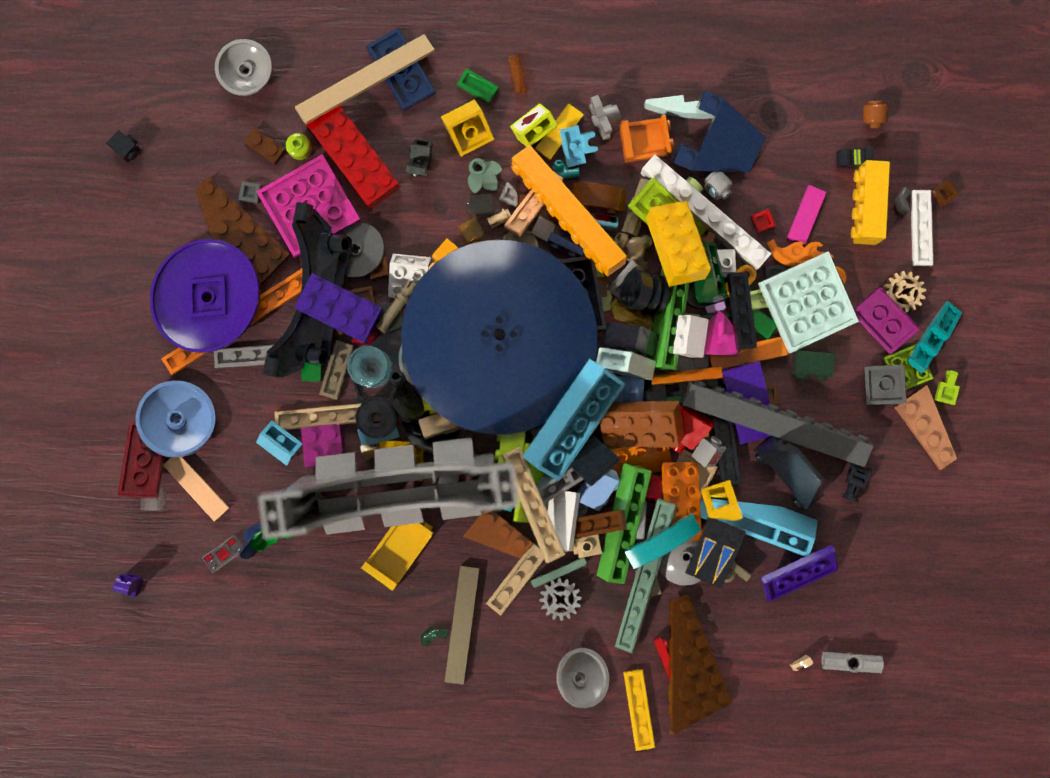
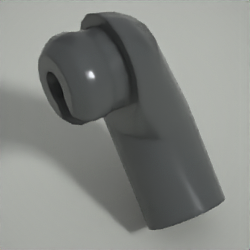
[894,187,911,216]

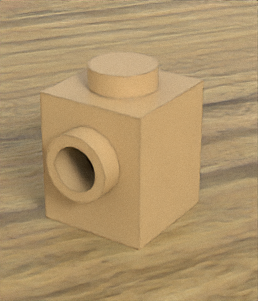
[573,535,602,558]

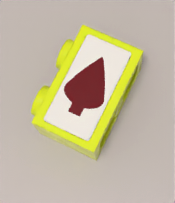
[510,103,558,147]

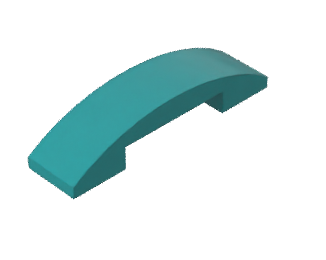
[624,513,701,569]

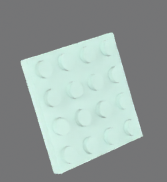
[758,251,859,353]

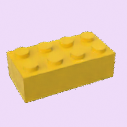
[851,160,890,245]
[646,200,711,287]

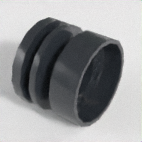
[620,269,670,315]

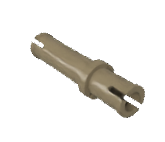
[375,280,416,334]

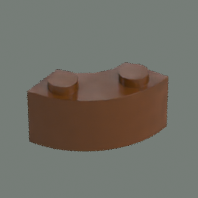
[573,182,627,215]

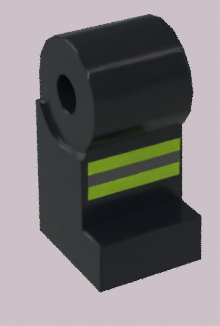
[836,147,874,169]

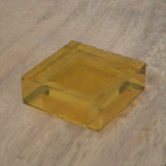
[459,217,484,243]

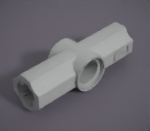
[821,652,884,673]

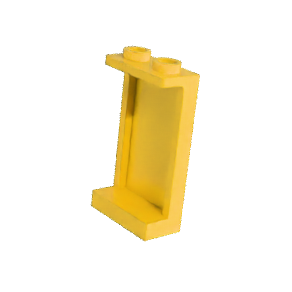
[361,521,435,591]

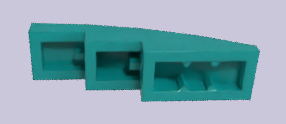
[907,301,962,373]

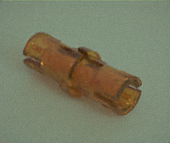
[508,54,527,95]

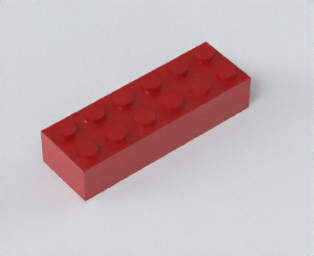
[301,106,401,210]

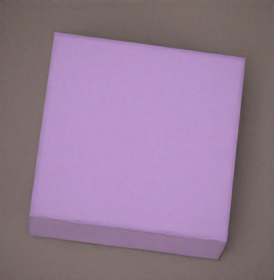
[703,301,726,315]

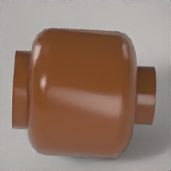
[863,100,888,128]

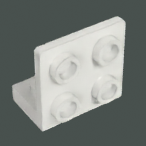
[388,254,431,298]

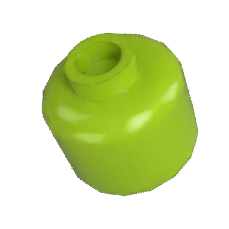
[286,133,312,160]

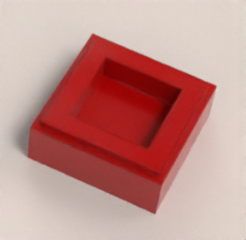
[750,209,776,234]

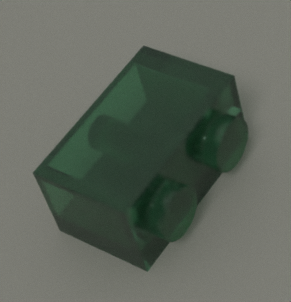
[791,350,835,381]

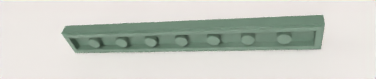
[615,499,678,654]

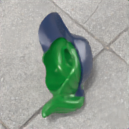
[238,523,293,559]

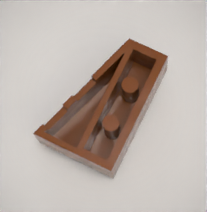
[463,510,533,558]

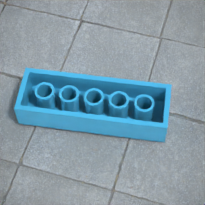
[523,359,625,481]

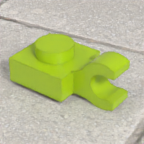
[934,370,960,405]

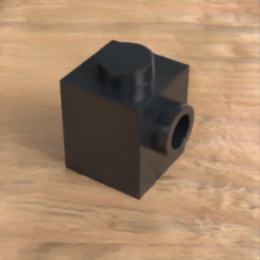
[106,130,140,163]

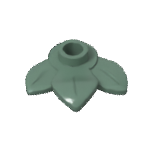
[468,158,502,194]

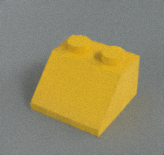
[441,100,494,156]

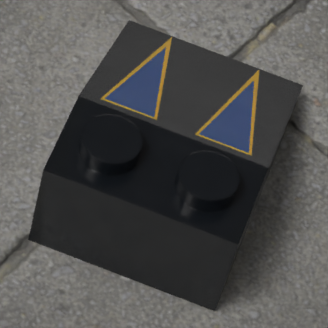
[685,517,746,588]

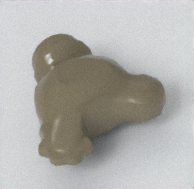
[614,232,653,271]

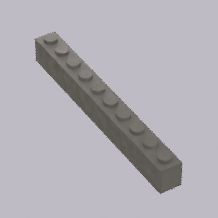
[681,380,873,467]

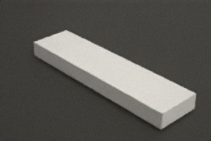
[911,190,933,266]

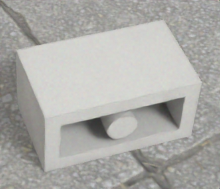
[673,315,709,358]

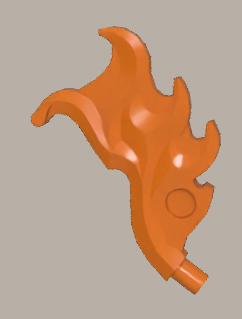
[767,239,846,284]

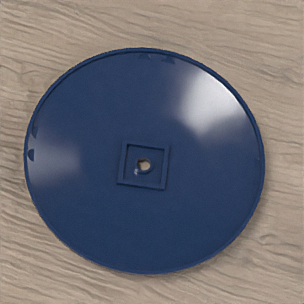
[401,240,597,435]

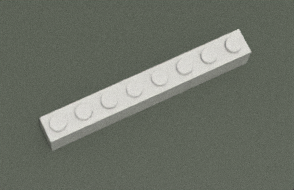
[640,154,771,270]

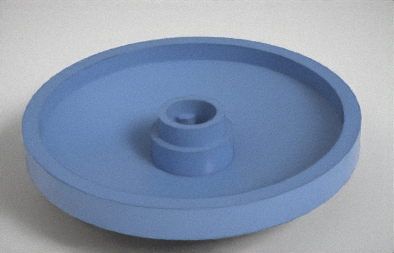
[136,381,215,457]

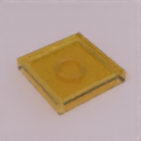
[610,298,653,330]

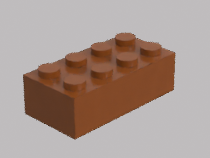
[600,401,685,447]

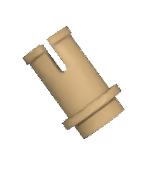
[487,209,511,229]

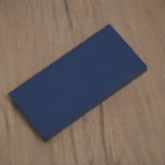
[366,28,436,112]

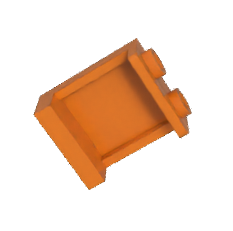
[619,115,674,163]

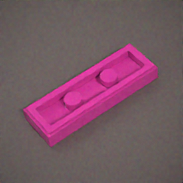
[787,185,826,245]

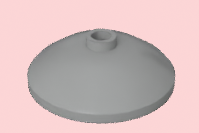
[215,39,272,96]
[659,539,701,585]
[557,648,609,708]

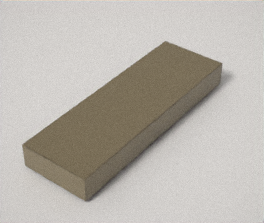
[319,340,355,400]

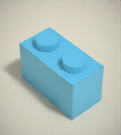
[256,421,302,466]

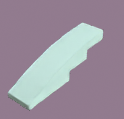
[644,95,714,119]

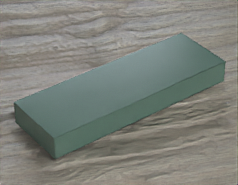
[531,557,587,588]

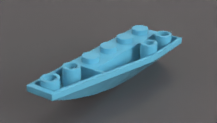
[700,498,818,557]

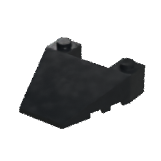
[753,436,825,510]

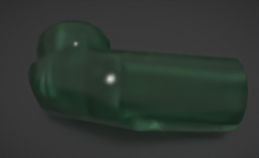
[420,627,448,646]

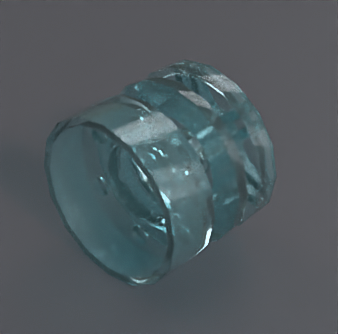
[347,346,393,388]

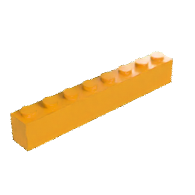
[511,145,627,277]

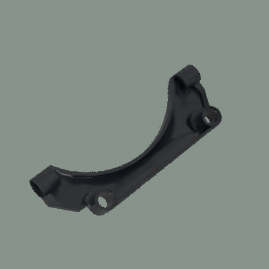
[262,202,352,378]

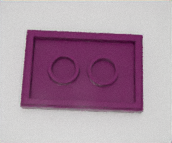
[854,286,920,355]

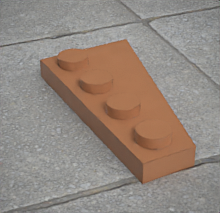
[894,385,957,470]

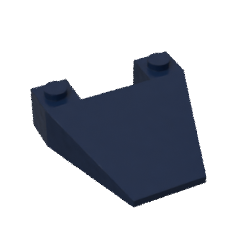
[672,90,766,173]

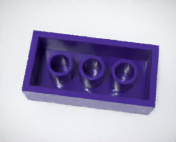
[294,273,384,345]

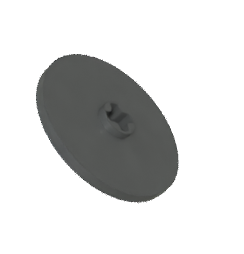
[336,222,385,278]

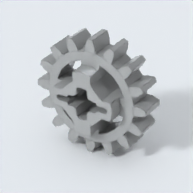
[539,578,582,621]

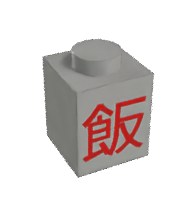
[692,436,726,468]

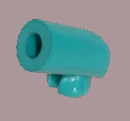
[553,160,580,179]

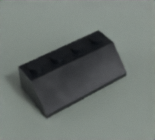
[560,256,607,333]

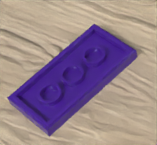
[722,361,772,444]
[761,545,838,602]

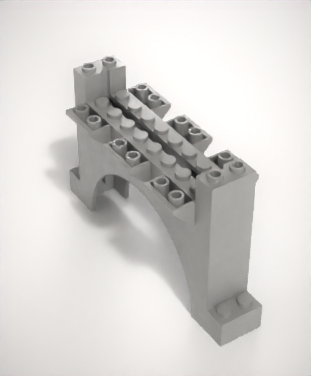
[259,437,519,539]

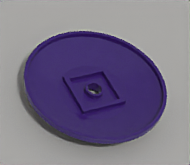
[150,239,260,353]

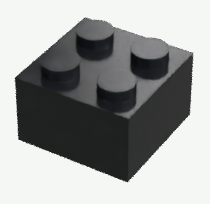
[603,322,660,358]

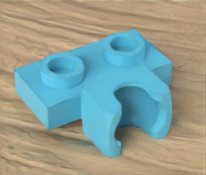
[559,125,598,167]

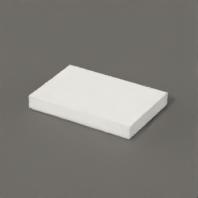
[538,491,580,551]

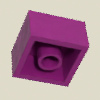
[301,424,345,467]

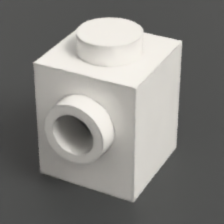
[717,249,736,278]

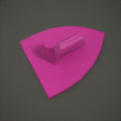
[704,311,738,356]

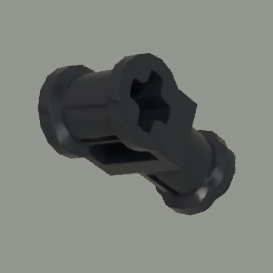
[842,463,872,503]

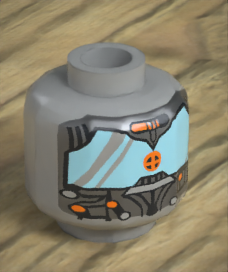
[704,171,733,200]

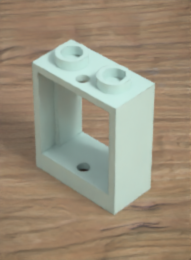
[596,348,656,380]

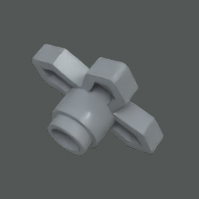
[589,95,621,141]

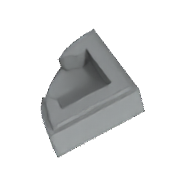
[499,182,518,208]

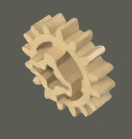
[883,271,926,313]

